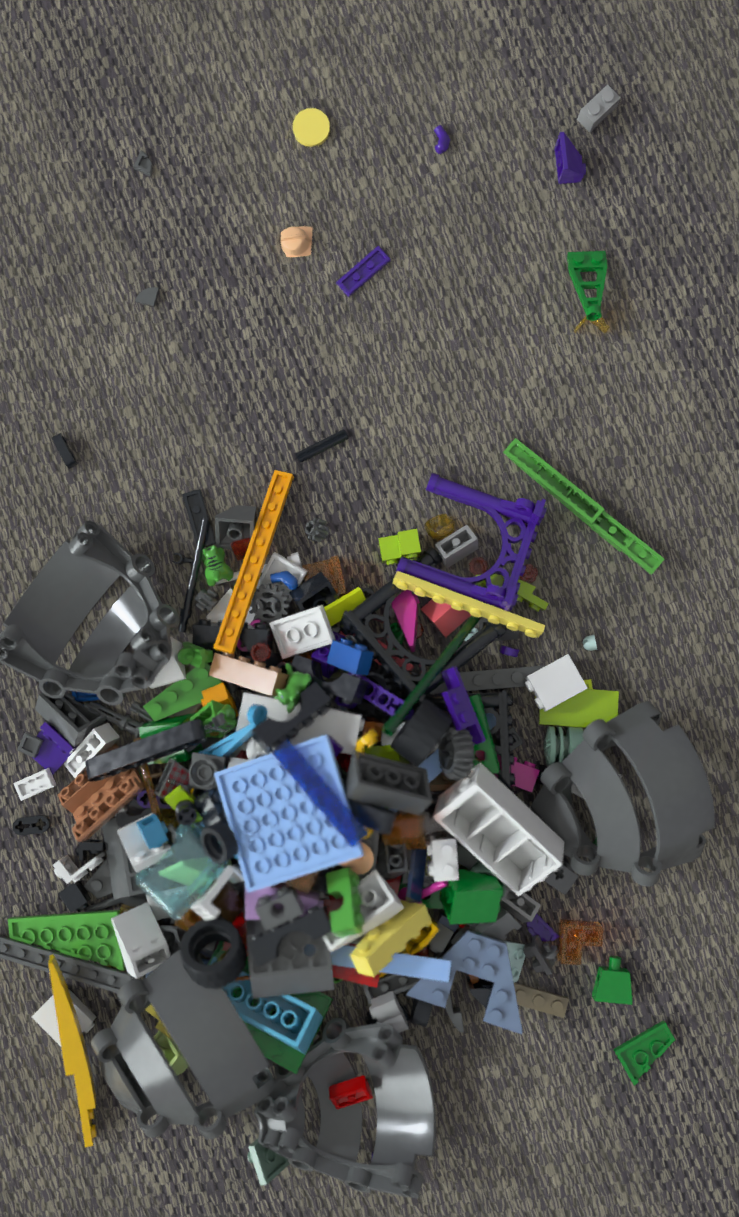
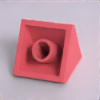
[420,599,471,638]

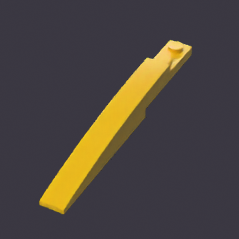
[48,955,97,1147]

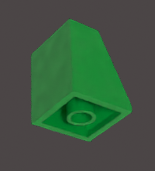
[139,713,204,765]
[440,869,503,924]

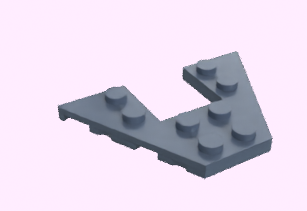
[407,930,522,1034]

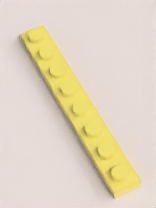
[392,571,545,638]

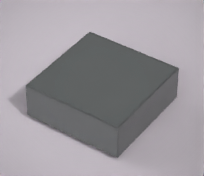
[17,732,44,758]

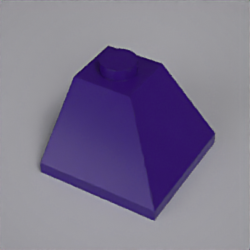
[554,132,586,184]

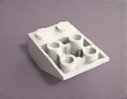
[111,902,171,979]

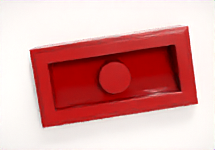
[329,1075,373,1110]

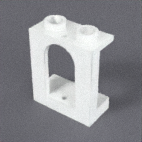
[190,865,244,920]

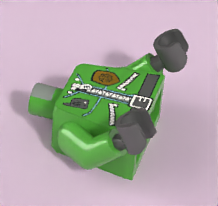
[186,700,238,752]

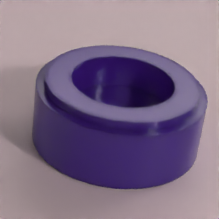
[499,645,519,657]

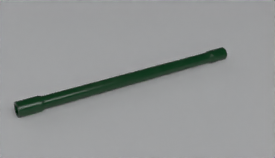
[382,615,482,736]

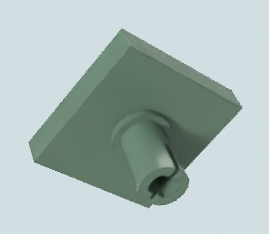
[248,1139,290,1185]

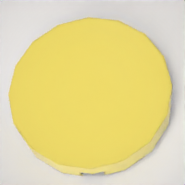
[293,108,330,147]

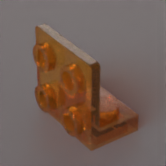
[302,555,347,596]

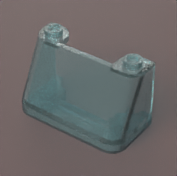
[135,823,228,920]

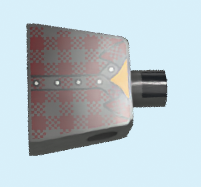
[154,758,205,798]

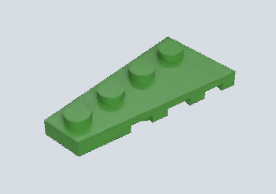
[143,663,229,722]

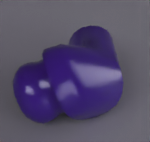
[434,125,450,154]

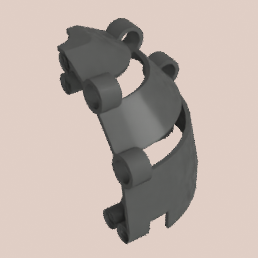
[0,520,179,705]
[530,701,715,887]
[91,950,276,1139]
[254,1018,436,1198]

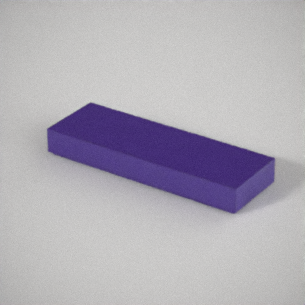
[336,245,391,298]

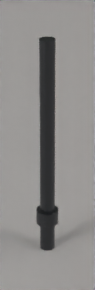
[178,519,209,633]

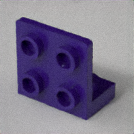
[32,722,78,775]

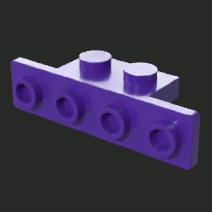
[442,666,486,745]

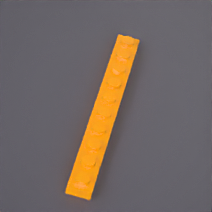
[213,470,294,655]

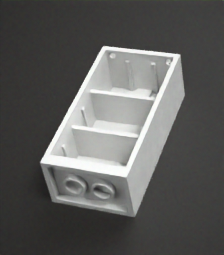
[236,692,365,755]
[433,763,564,896]

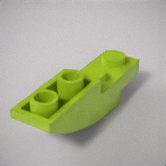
[474,574,549,612]

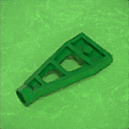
[567,251,608,321]

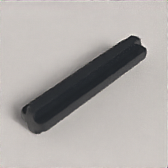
[295,429,348,463]

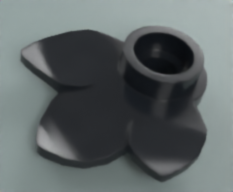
[116,800,156,828]

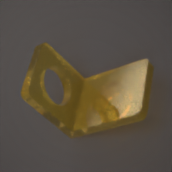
[573,316,610,333]

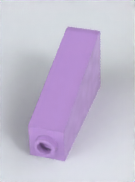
[245,882,323,920]

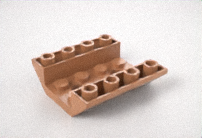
[58,743,146,843]

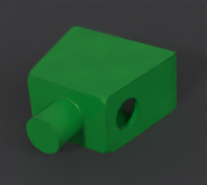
[592,956,632,1005]

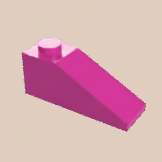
[391,589,420,653]

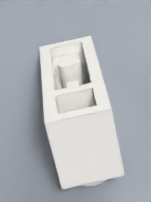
[64,723,120,778]

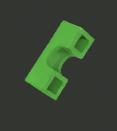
[326,868,364,938]

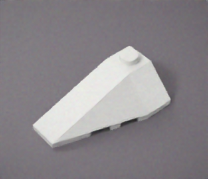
[322,869,404,952]

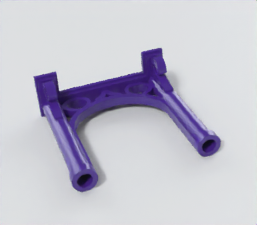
[395,472,547,611]

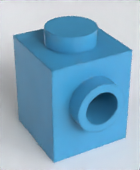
[136,813,168,850]

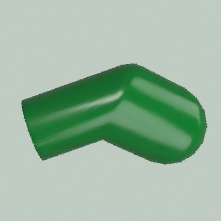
[390,622,405,650]

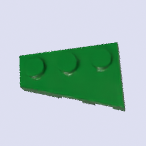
[613,1020,675,1086]

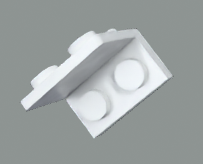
[117,813,174,872]

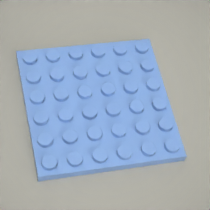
[214,735,364,893]

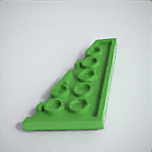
[8,910,126,971]

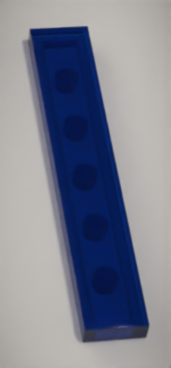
[272,739,369,848]

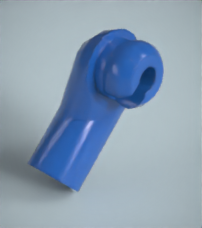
[270,571,298,590]

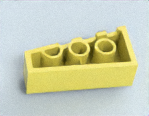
[350,900,432,977]

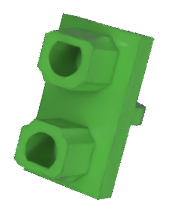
[177,641,213,669]

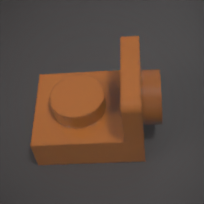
[361,716,384,742]

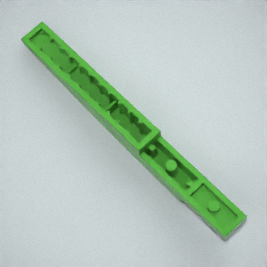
[503,438,664,575]

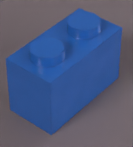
[327,638,374,675]

